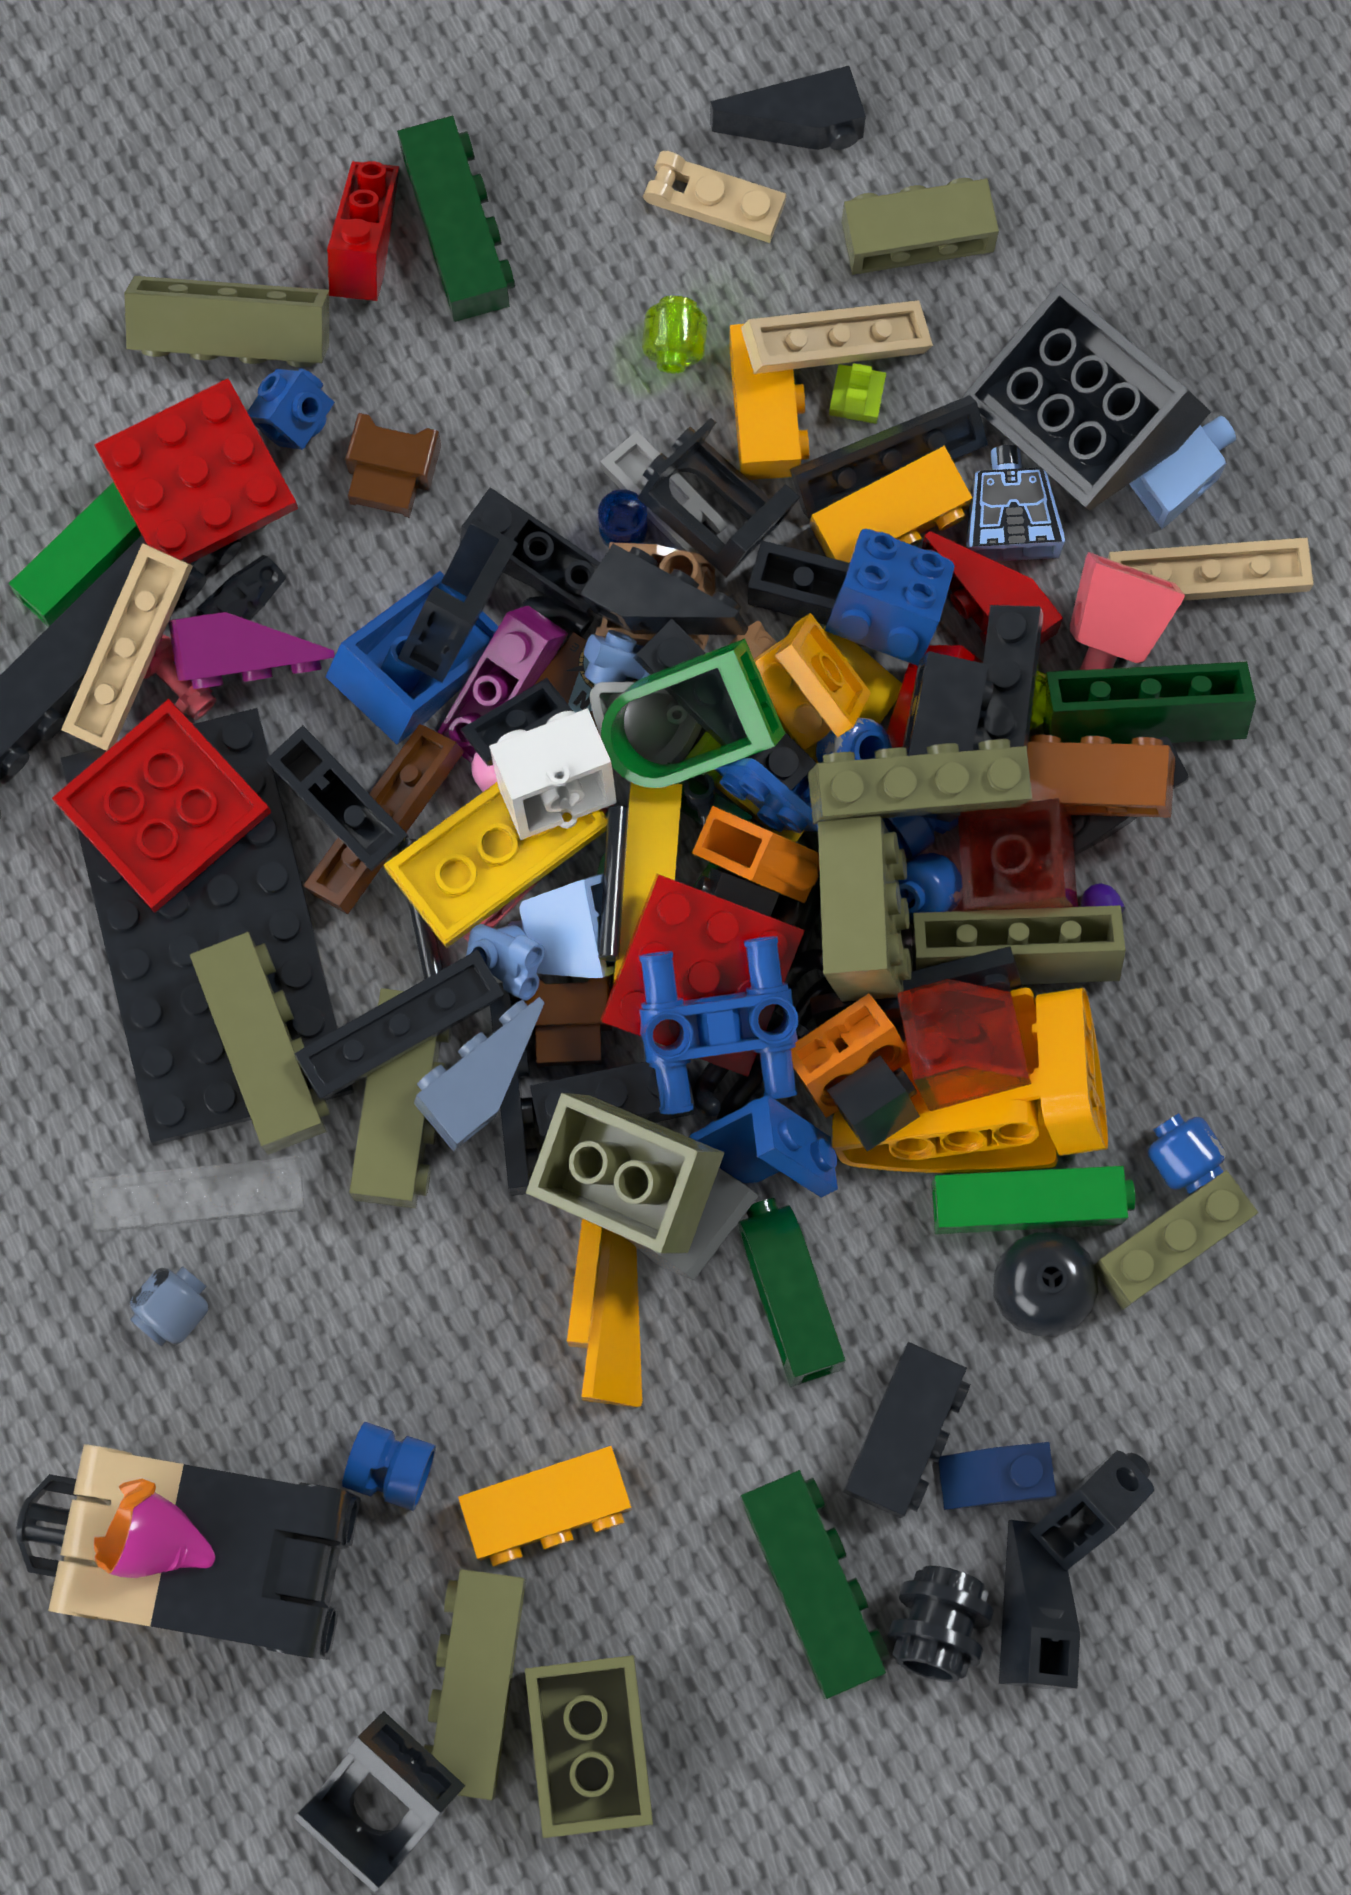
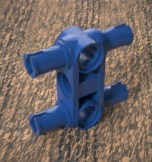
[639,936,798,1114]

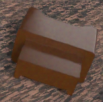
[345,413,441,518]
[523,975,612,1068]

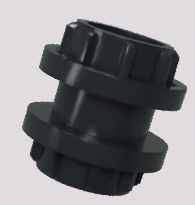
[888,1565,994,1682]

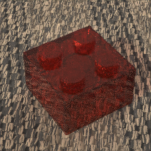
[958,798,1078,911]

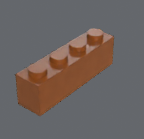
[975,735,1175,818]

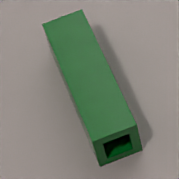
[8,482,142,627]
[931,1166,1135,1234]

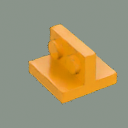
[754,613,871,751]

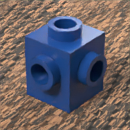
[247,368,335,450]

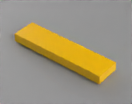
[613,782,682,983]

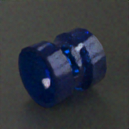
[598,489,648,548]

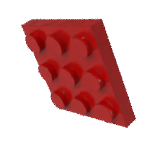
[94,378,298,564]
[52,699,271,913]
[600,873,805,1077]

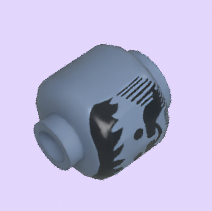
[130,1266,208,1347]

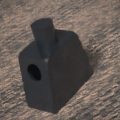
[1029,1450,1154,1571]

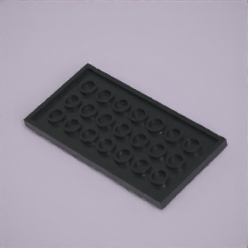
[61,708,354,1146]

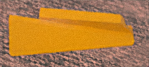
[567,1219,642,1407]

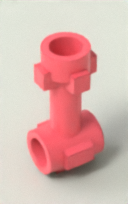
[144,635,216,720]

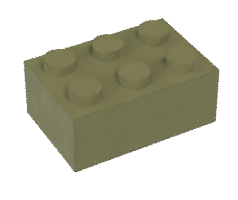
[818,816,911,1002]
[526,1093,724,1253]
[525,1655,653,1838]

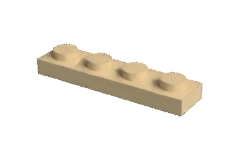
[741,300,933,374]
[1107,538,1314,601]
[61,543,193,751]

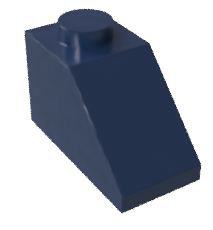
[938,1442,1056,1510]

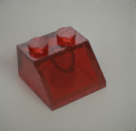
[897,979,1031,1111]

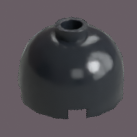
[993,1232,1098,1337]

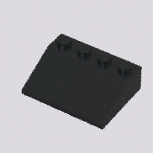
[962,282,1211,511]

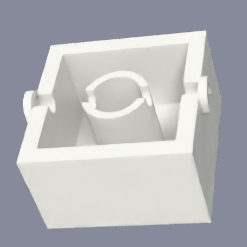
[489,708,617,840]

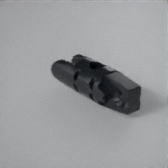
[194,555,286,620]

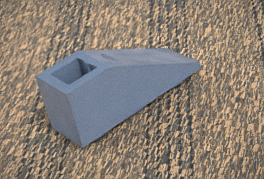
[414,997,544,1152]

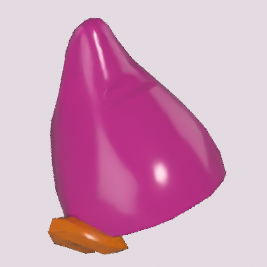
[94,1478,215,1578]

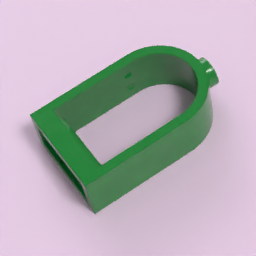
[600,639,785,788]

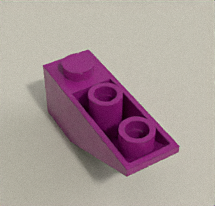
[438,606,569,763]
[168,612,335,689]

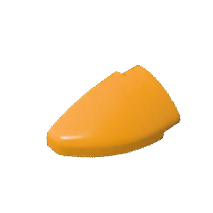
[832,988,1108,1173]

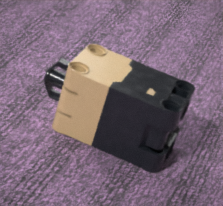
[16,1444,361,1660]

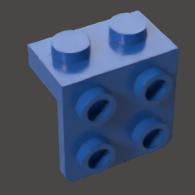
[824,529,955,666]
[715,758,818,833]
[689,1095,838,1198]

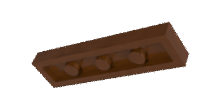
[303,724,464,915]

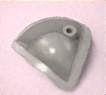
[590,682,702,782]

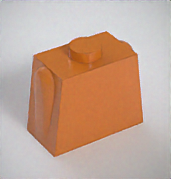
[692,806,820,903]

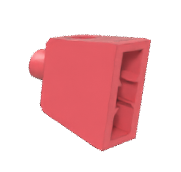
[1070,552,1185,670]

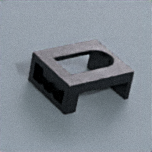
[637,418,800,578]
[398,518,518,683]
[294,1711,466,1893]

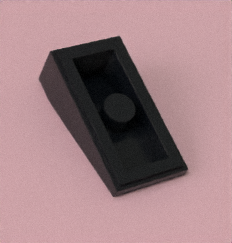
[461,678,573,766]

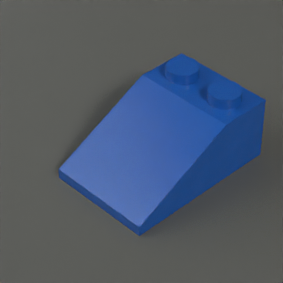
[325,571,499,745]

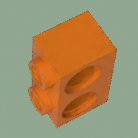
[791,993,913,1118]

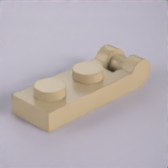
[643,151,786,243]

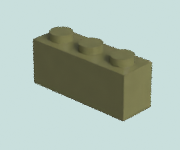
[841,178,999,275]
[1095,1170,1259,1310]

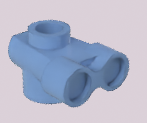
[584,630,650,684]
[466,924,545,1001]

